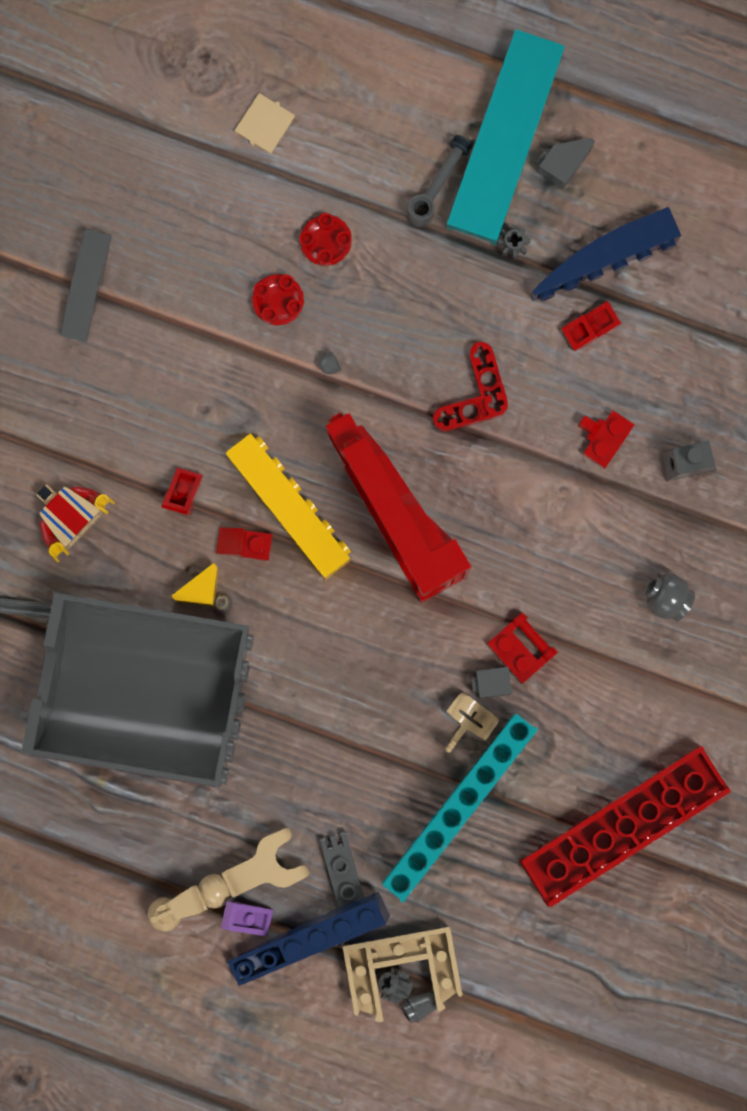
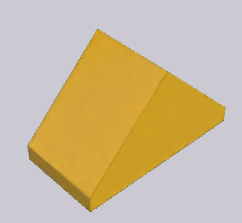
[172,563,219,607]

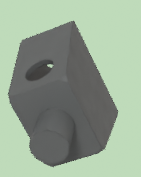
[661,441,716,482]

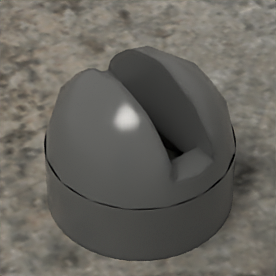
[319,352,341,375]

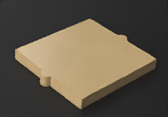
[235,93,296,154]

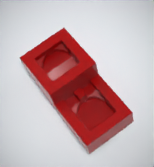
[561,301,622,351]

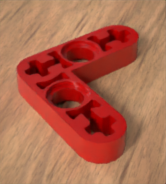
[433,342,508,432]

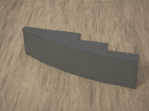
[60,229,112,342]

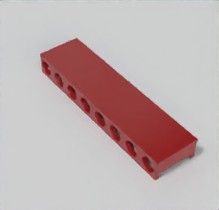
[519,745,732,907]

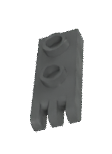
[319,831,364,908]

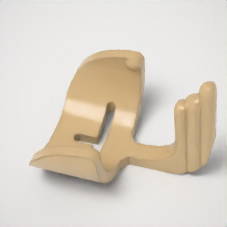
[445,693,499,753]

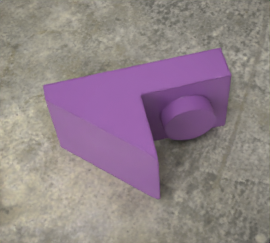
[221,901,273,936]

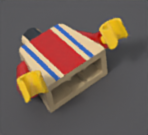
[36,485,115,563]

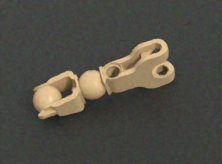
[147,828,310,932]

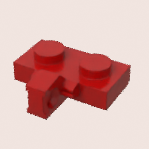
[578,410,635,469]

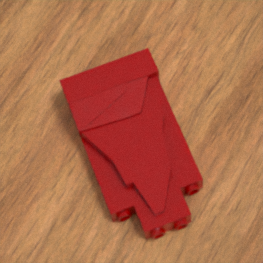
[326,412,472,603]

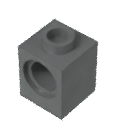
[471,667,512,699]

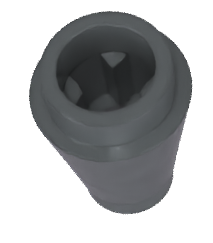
[401,991,437,1024]

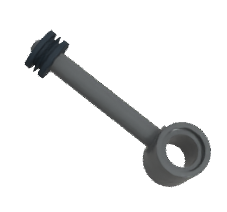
[408,135,473,227]

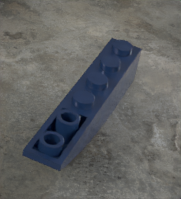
[531,207,681,302]
[227,891,390,986]

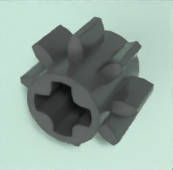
[497,225,531,260]
[378,968,412,1004]

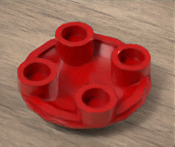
[299,213,352,266]
[252,274,304,326]

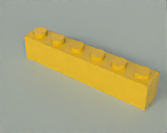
[226,433,351,581]

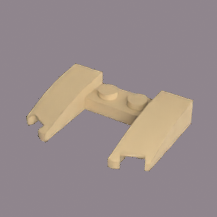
[343,927,462,1022]

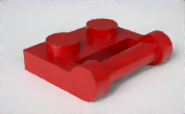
[487,612,558,684]

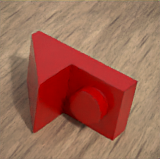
[162,467,203,515]
[216,527,273,561]

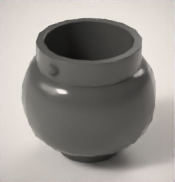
[645,574,695,621]

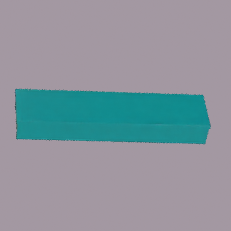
[447,29,565,246]
[382,713,538,903]

